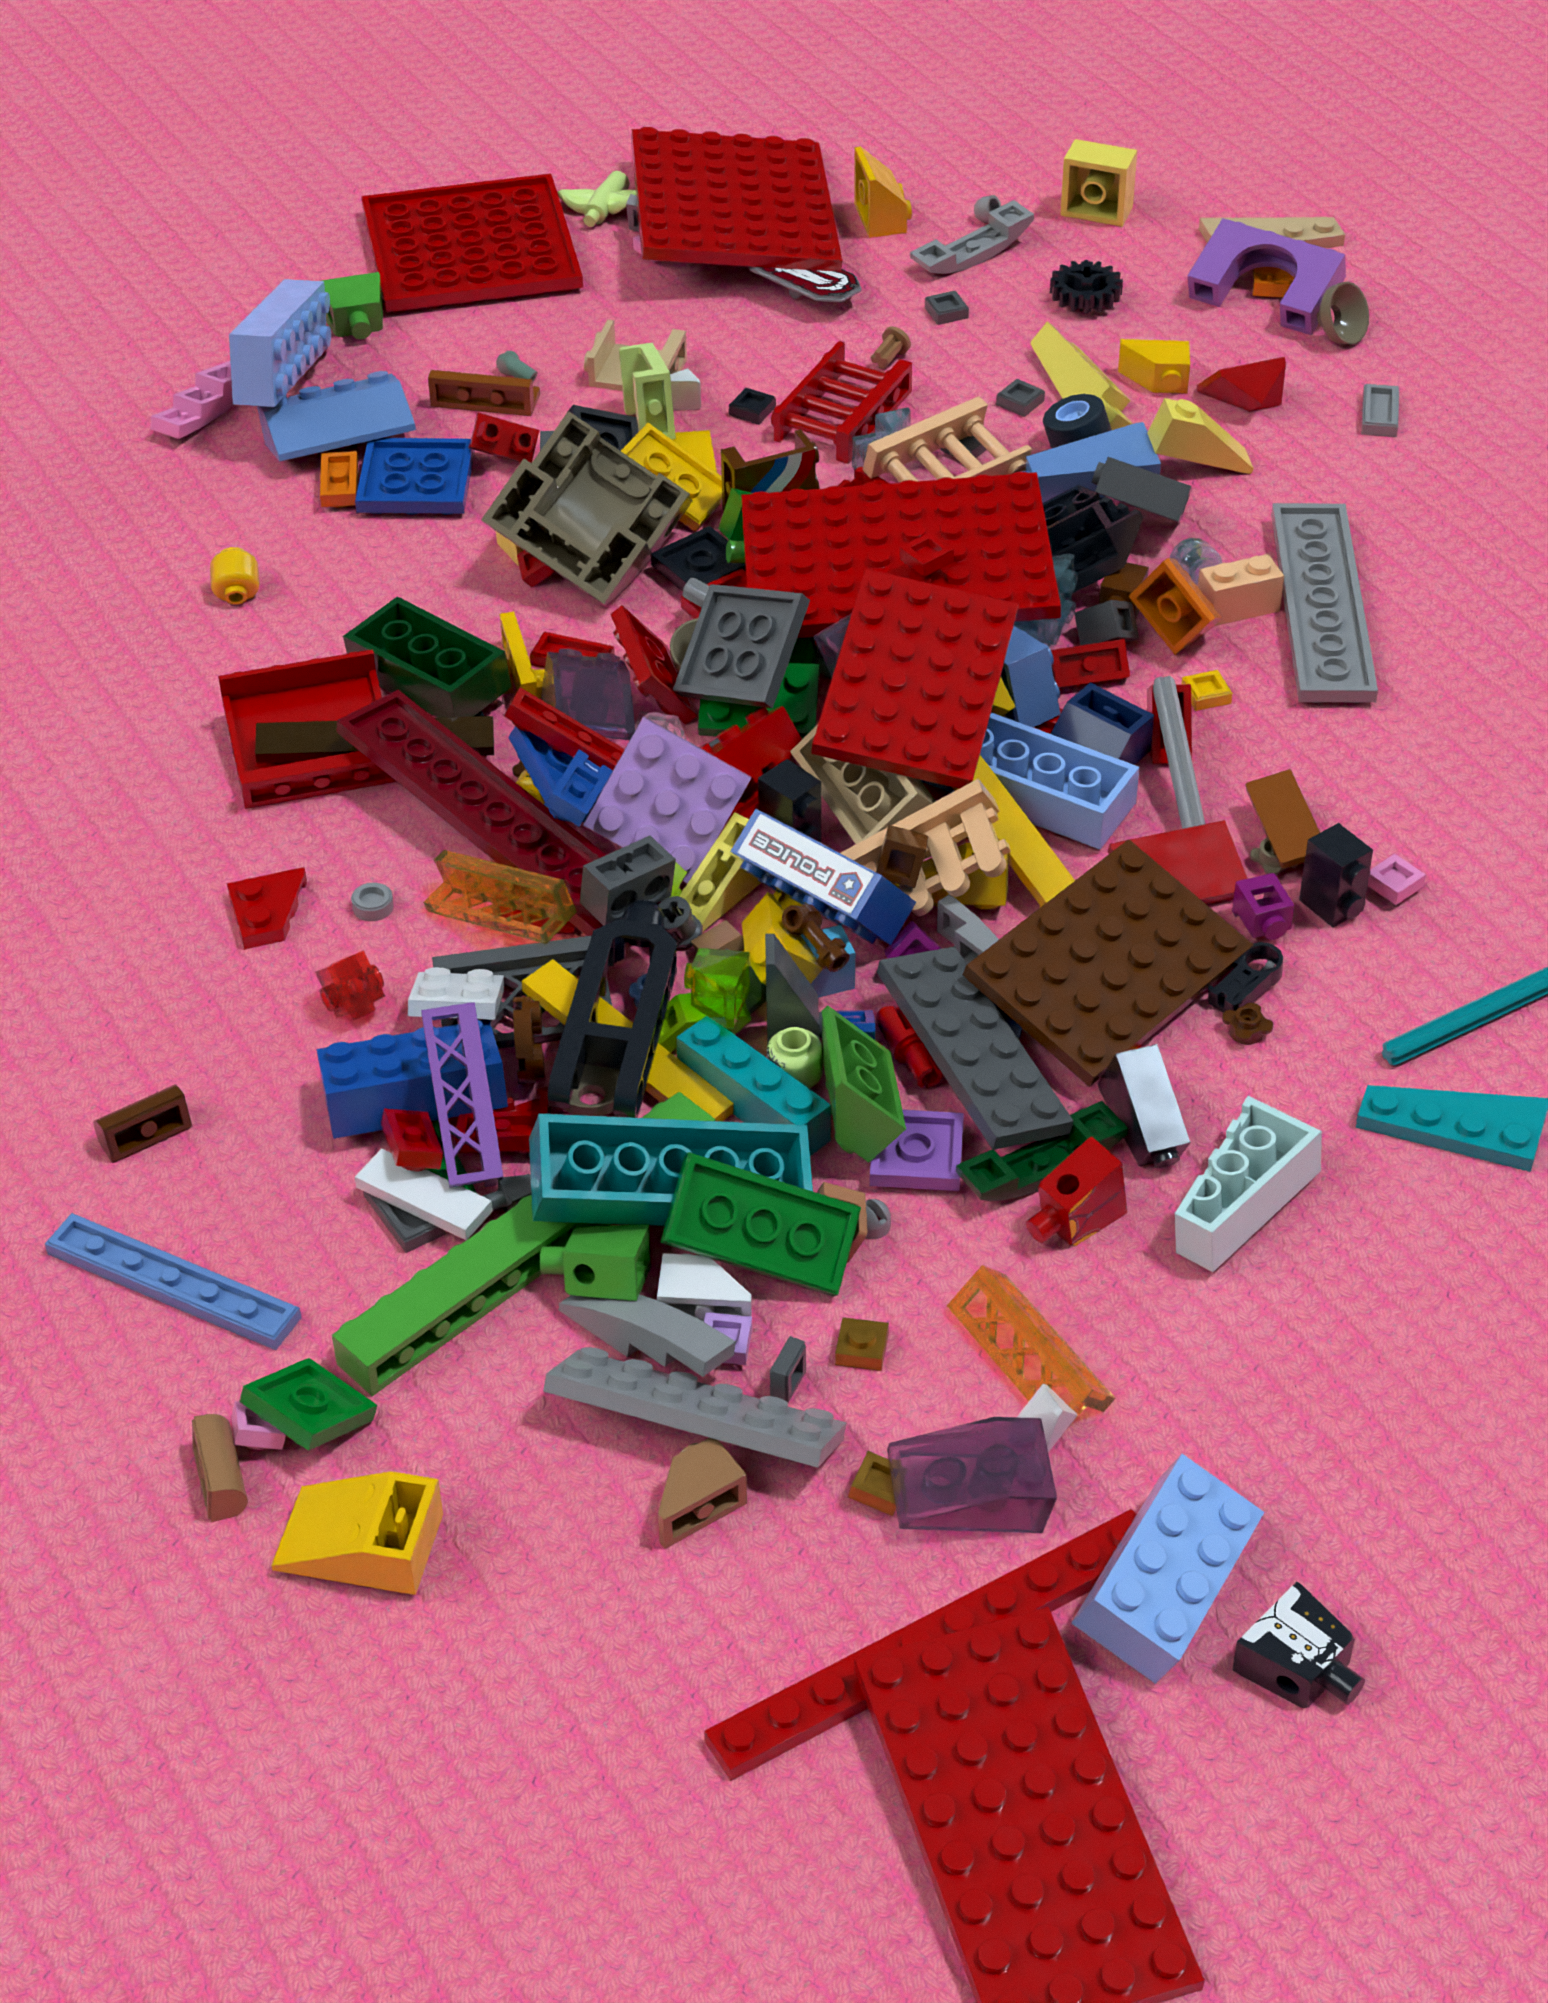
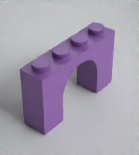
[1187,218,1346,335]

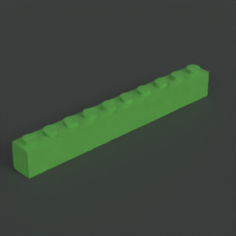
[332,1092,716,1396]

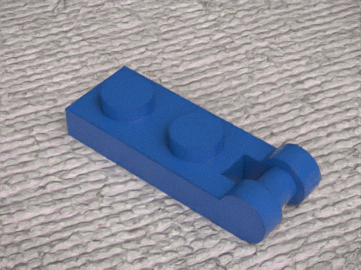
[544,750,613,827]

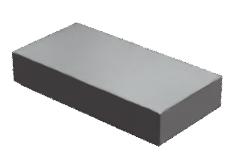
[1361,384,1399,437]

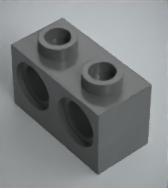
[580,835,676,926]

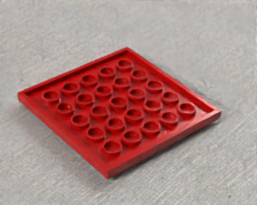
[361,173,584,312]

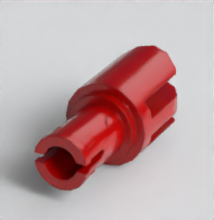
[876,1006,943,1088]

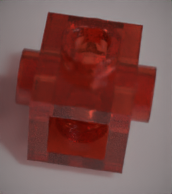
[315,950,386,1020]

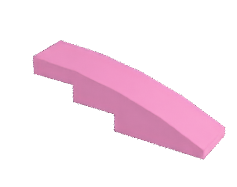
[150,361,234,439]

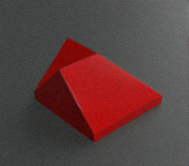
[1196,356,1286,412]

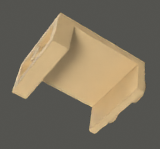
[584,320,687,391]

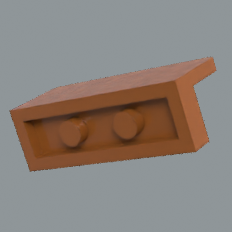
[428,370,540,416]
[1245,769,1320,868]

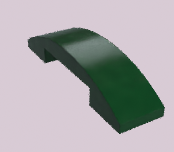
[955,1101,1128,1201]

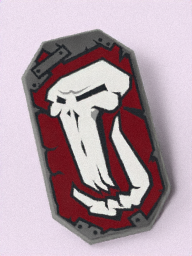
[748,266,862,302]

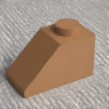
[658,1438,747,1549]

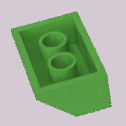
[822,1005,906,1162]

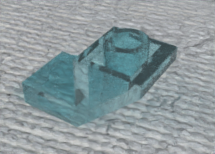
[852,407,911,470]

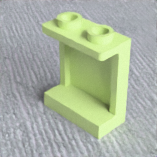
[619,342,676,439]

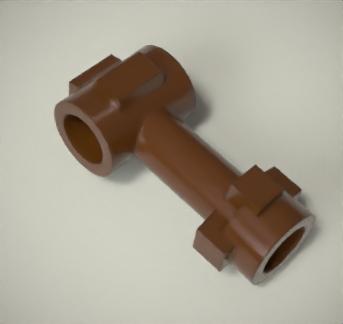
[782,904,850,972]

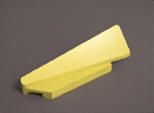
[1030,321,1133,430]

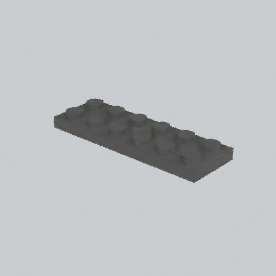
[877,946,1074,1150]

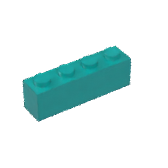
[676,1015,831,1156]

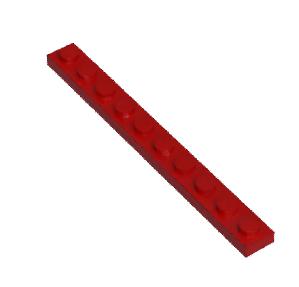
[704,1509,1137,1781]

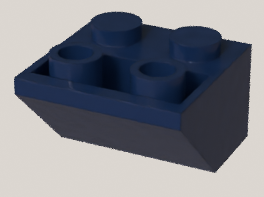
[1051,682,1154,765]

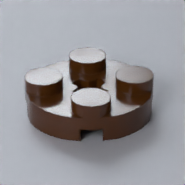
[513,996,545,1084]

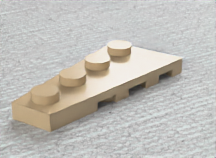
[1199,217,1345,248]

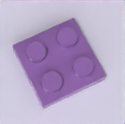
[870,1110,964,1191]

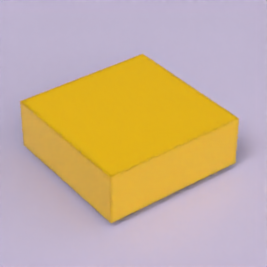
[1181,670,1233,711]

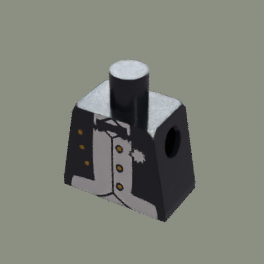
[1232,1581,1365,1708]

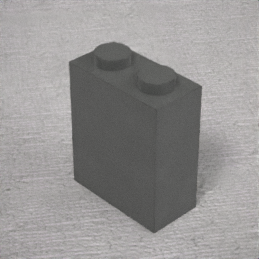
[1091,457,1192,523]

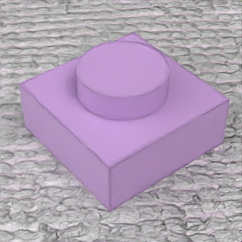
[704,1312,752,1365]

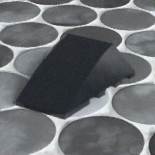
[1043,485,1143,600]

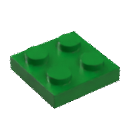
[239,1358,377,1451]

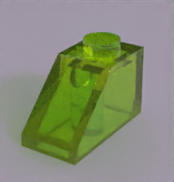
[684,948,750,1029]

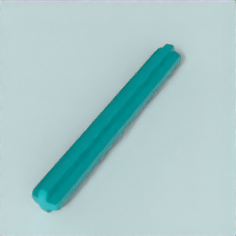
[1381,967,1548,1066]

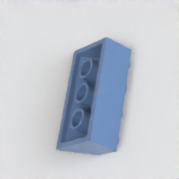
[257,371,416,462]

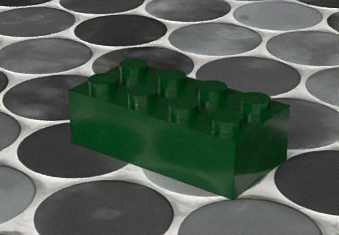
[343,596,512,718]

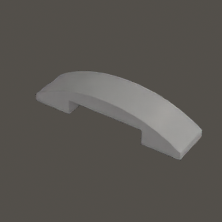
[910,200,1034,274]

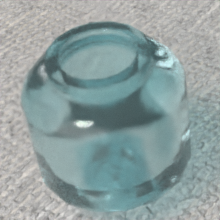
[1170,538,1223,587]

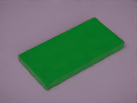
[660,1152,861,1297]

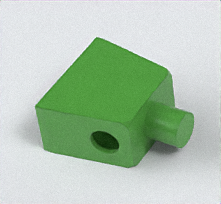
[321,272,383,339]
[540,1224,651,1301]

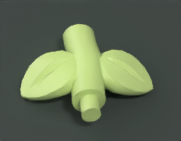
[557,171,636,227]

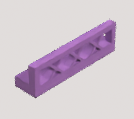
[421,1002,504,1188]

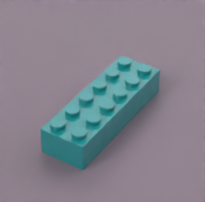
[529,1114,813,1226]

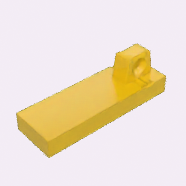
[499,611,557,699]

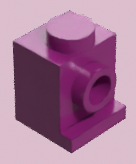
[1232,873,1294,940]

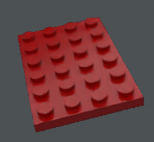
[811,569,1019,789]

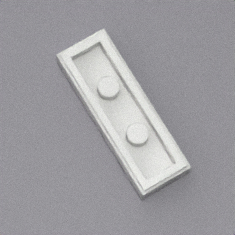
[355,1148,493,1240]

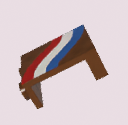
[721,429,819,511]

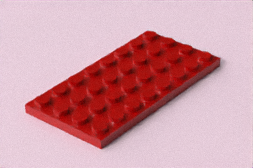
[854,1607,1205,2003]

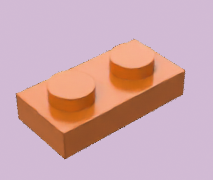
[320,451,358,508]

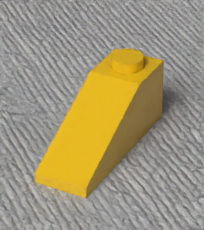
[742,892,823,985]

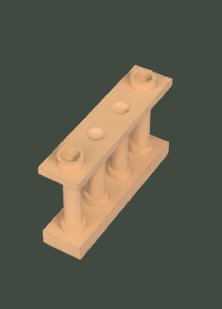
[863,396,1032,482]

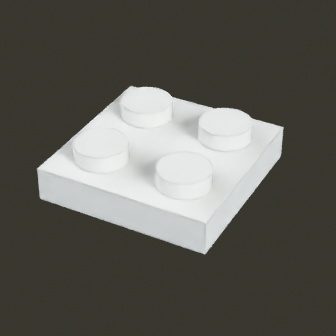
[408,967,504,1020]

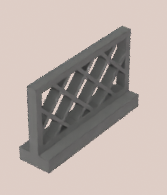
[432,936,612,1049]

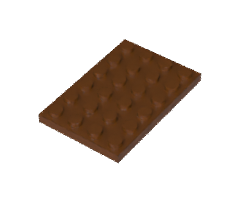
[962,839,1253,1087]

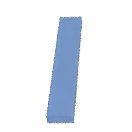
[45,1213,302,1350]

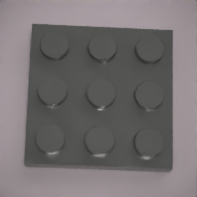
[673,584,810,708]

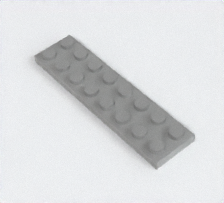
[1271,503,1378,703]

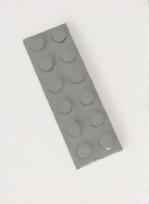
[543,1347,847,1468]

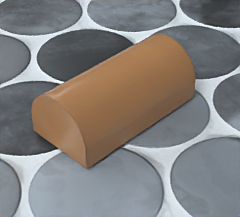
[192,1414,248,1522]

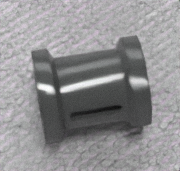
[658,896,703,949]

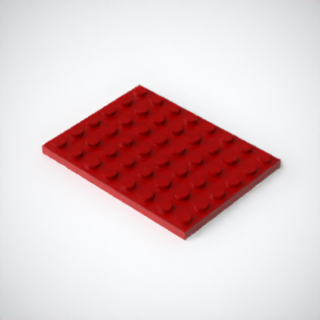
[631,127,843,272]
[741,472,1061,638]

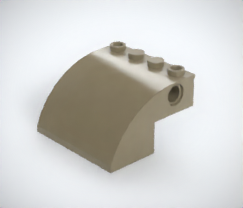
[481,411,693,605]

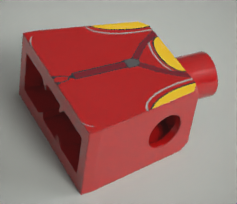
[1026,1136,1128,1246]

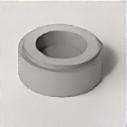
[351,883,394,921]

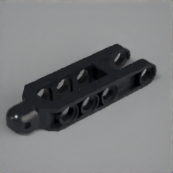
[548,900,677,1118]

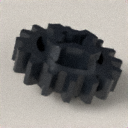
[1050,260,1123,313]

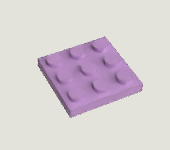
[583,716,751,883]

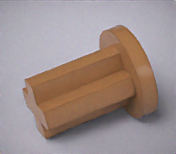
[871,326,911,369]

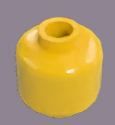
[210,547,259,604]

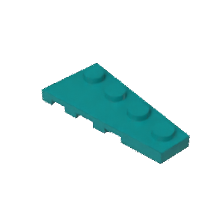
[1355,1085,1548,1172]

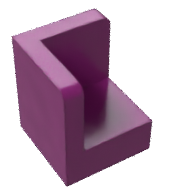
[884,921,942,958]

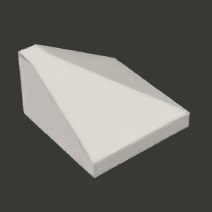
[1014,1384,1078,1452]

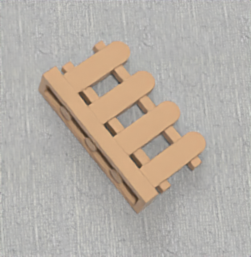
[840,779,1011,916]

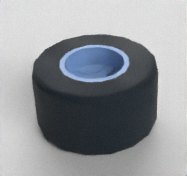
[1043,394,1112,448]

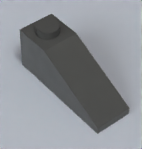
[765,934,822,1044]

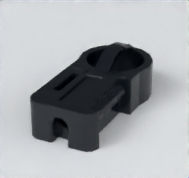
[1208,942,1283,1013]

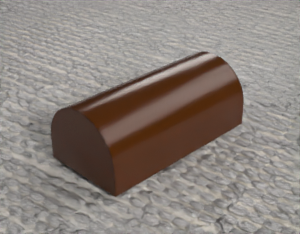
[93,1084,193,1163]

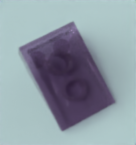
[541,649,635,740]
[887,1417,1057,1533]

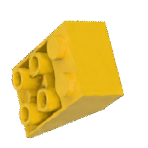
[271,1471,443,1595]

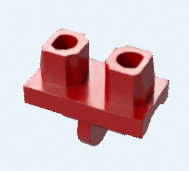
[469,412,540,464]

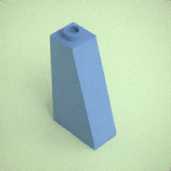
[1021,422,1161,503]

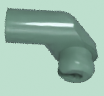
[496,351,538,382]

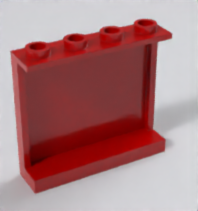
[218,649,397,809]

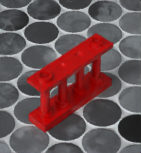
[771,341,912,464]

